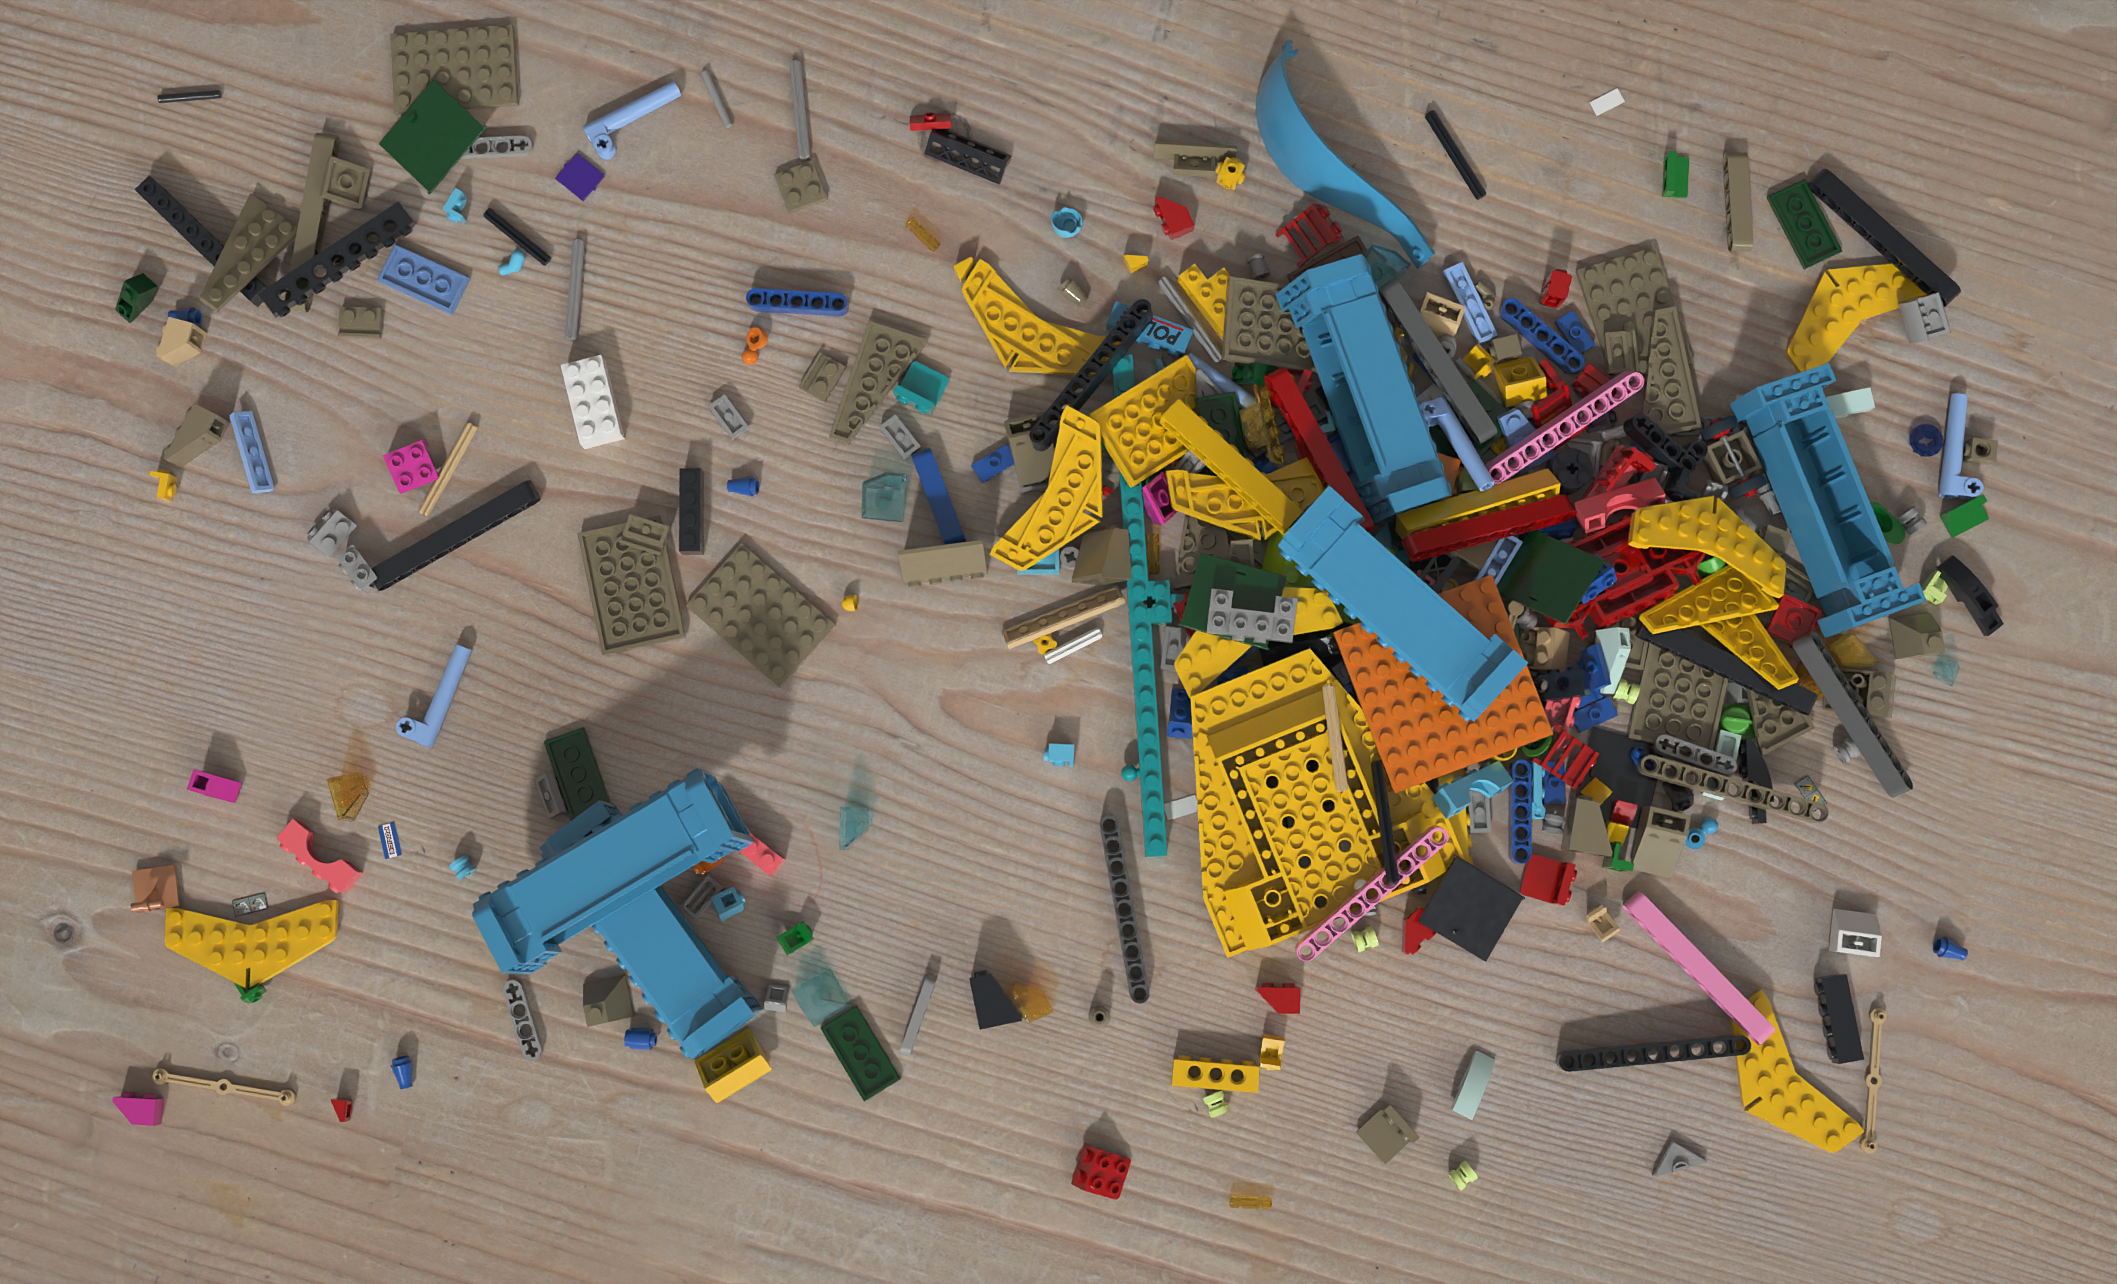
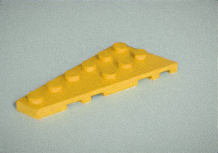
[1700,614,1799,690]

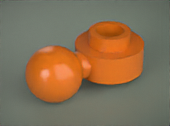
[742,327,768,365]

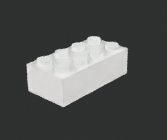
[561,355,625,449]

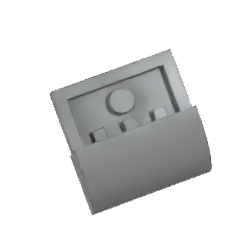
[1897,292,1951,343]

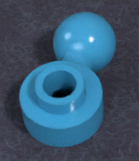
[1685,817,1718,849]

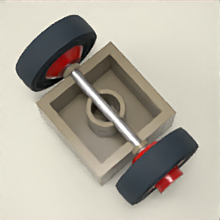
[1700,416,1767,500]

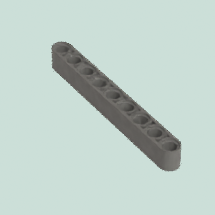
[1378,278,1498,445]
[1793,631,1913,798]
[1100,815,1149,1004]

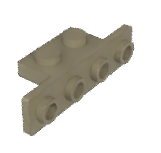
[1154,141,1237,177]

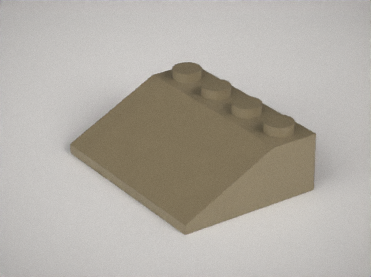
[898,540,987,588]

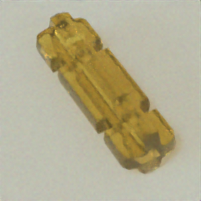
[906,217,940,252]
[1147,533,1160,575]
[1229,1196,1272,1210]

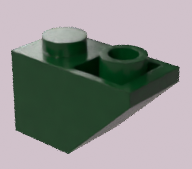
[115,273,158,323]
[1232,362,1277,387]

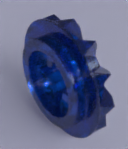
[1909,424,1943,457]

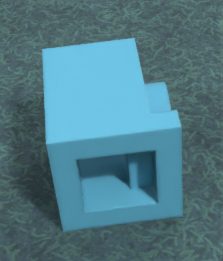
[1044,743,1074,767]
[710,886,746,922]

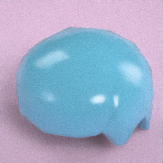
[1050,206,1083,238]

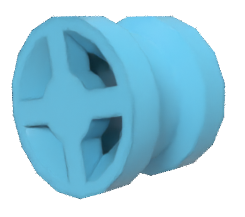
[449,855,477,881]

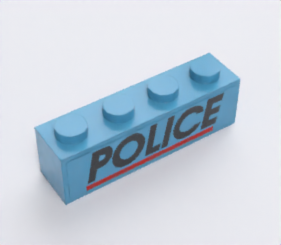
[1106,301,1193,358]

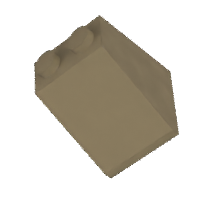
[1072,525,1131,585]
[1561,795,1613,857]

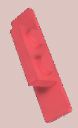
[1544,685,1581,752]

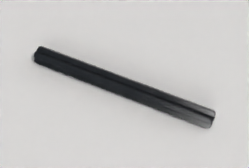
[1371,760,1399,885]

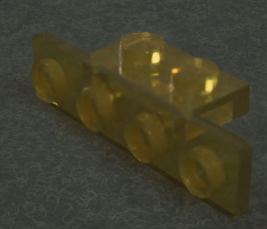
[1239,384,1284,465]

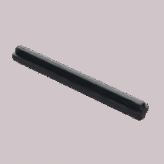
[1425,110,1486,200]

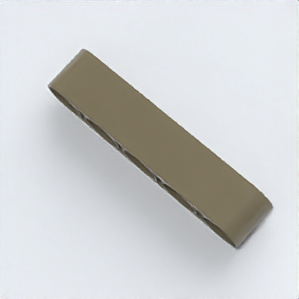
[1723,153,1753,252]

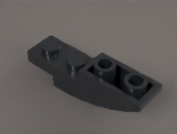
[1936,555,2004,636]
[1738,738,1774,824]

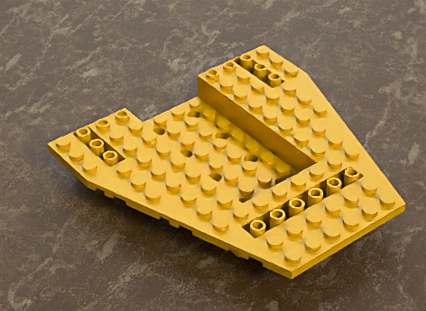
[1190,648,1465,958]

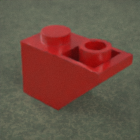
[1153,196,1194,240]
[1402,907,1436,955]
[1256,983,1300,1014]

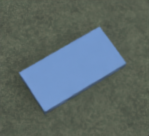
[377,244,471,315]

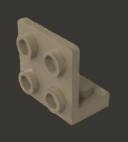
[1356,1103,1419,1164]

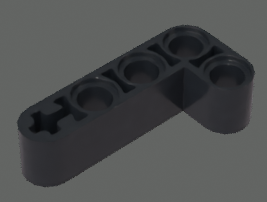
[1623,413,1708,473]

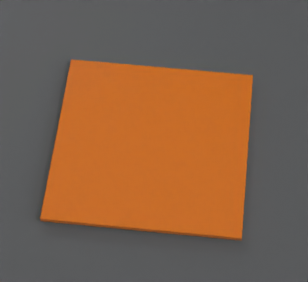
[1333,574,1553,793]

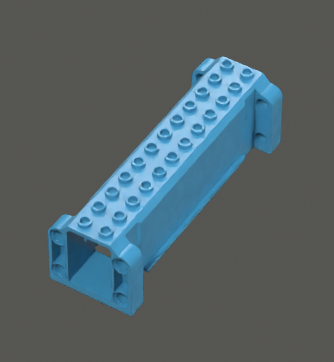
[1275,254,1452,524]
[1729,363,1927,638]
[1278,486,1528,722]
[472,768,754,974]
[540,800,763,1059]

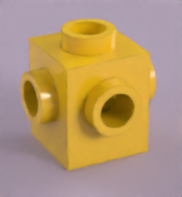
[1215,157,1246,191]

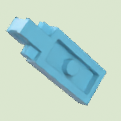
[1529,760,1546,819]

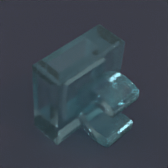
[1933,659,1960,687]

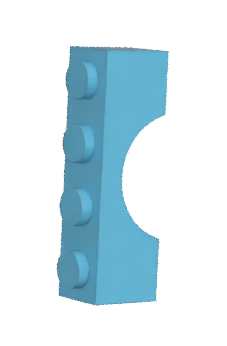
[1432,761,1514,819]

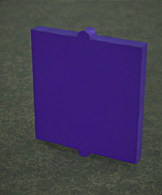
[555,153,605,201]

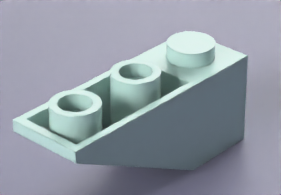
[1595,627,1631,694]

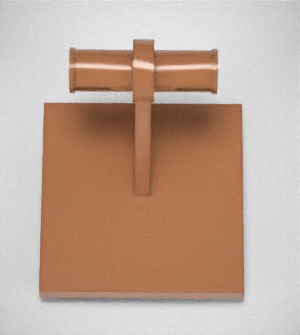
[131,864,180,913]

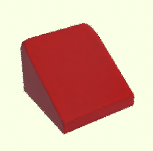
[1610,800,1638,826]
[331,1098,353,1122]

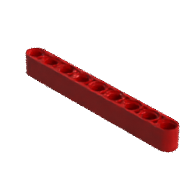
[1264,367,1374,532]
[1401,494,1577,562]

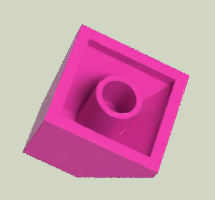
[1142,472,1178,525]

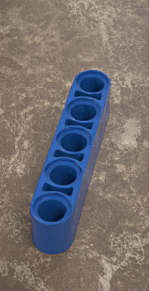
[746,288,849,316]
[1499,298,1584,375]
[911,448,966,545]
[1508,759,1532,864]

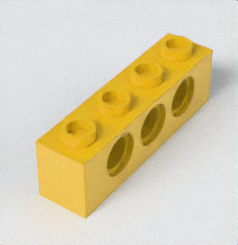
[1171,1055,1260,1093]

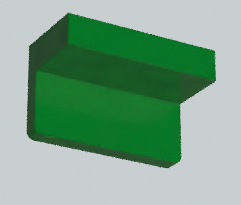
[1662,151,1689,198]
[1940,494,1989,537]
[1602,841,1634,872]

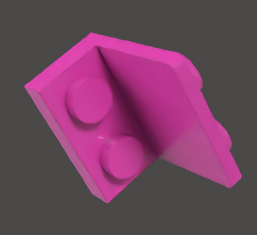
[383,439,439,494]

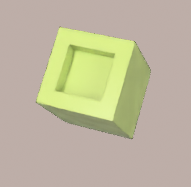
[1458,467,1479,492]
[1921,570,1948,605]

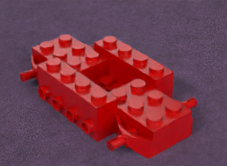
[1545,514,1706,639]

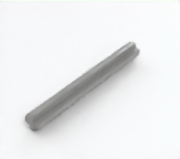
[790,60,810,160]
[565,239,585,340]
[1158,276,1222,363]

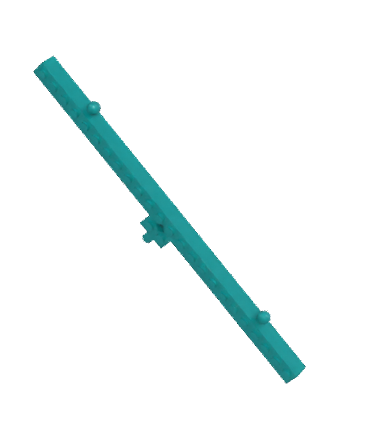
[1101,355,1184,857]

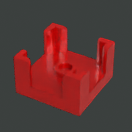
[1763,593,1823,650]

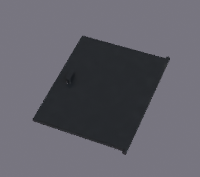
[1576,727,1665,829]
[1418,855,1525,962]

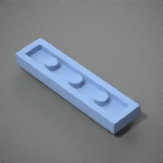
[1443,262,1498,344]
[229,411,275,493]

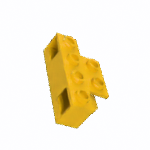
[1177,264,1230,340]

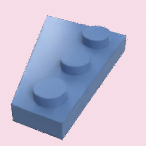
[1497,408,1556,474]

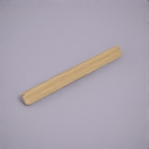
[418,422,477,517]
[1322,684,1348,792]

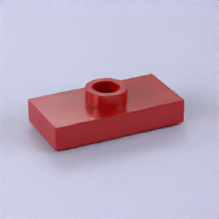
[910,112,951,131]
[1538,359,1570,393]

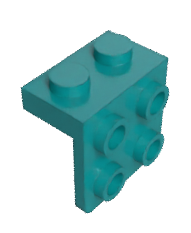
[893,361,949,415]

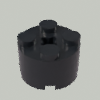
[1545,448,1593,495]

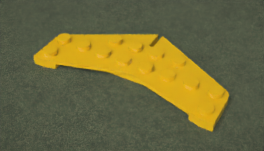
[962,259,1121,376]
[1786,264,1926,373]
[989,405,1103,571]
[1166,457,1325,541]
[1628,496,1786,598]
[1174,587,1343,698]
[164,900,339,989]
[1730,989,1864,1153]

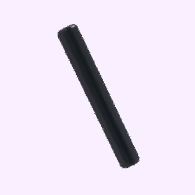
[483,208,551,266]

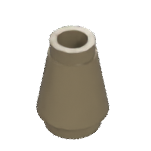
[1058,277,1089,307]
[1089,1006,1110,1027]

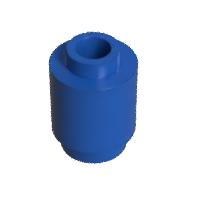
[624,1027,657,1050]

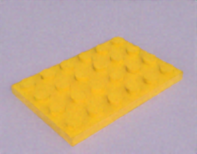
[1088,355,1197,488]

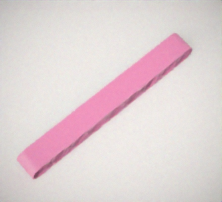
[1485,371,1644,484]
[1295,825,1448,962]
[1622,890,1775,1045]

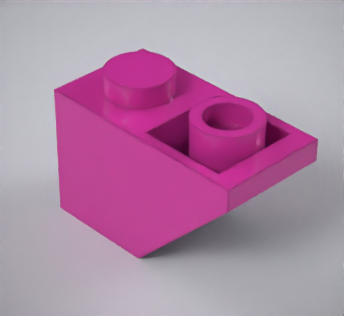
[187,769,242,803]
[112,1092,164,1126]

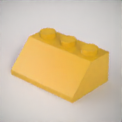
[694,1027,772,1103]

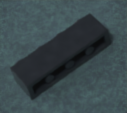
[679,468,704,555]
[1814,974,1864,1064]

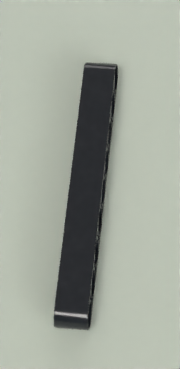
[1808,169,1961,307]
[1029,299,1153,451]
[372,480,541,591]
[1635,622,1818,715]
[1556,1034,1751,1072]

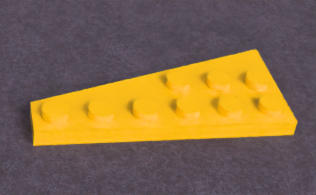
[1639,565,1779,634]

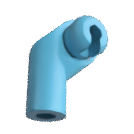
[498,249,525,276]

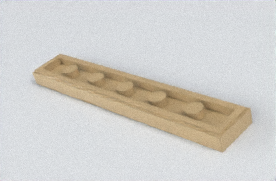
[1002,585,1126,649]

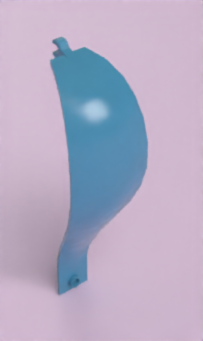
[1255,40,1435,269]

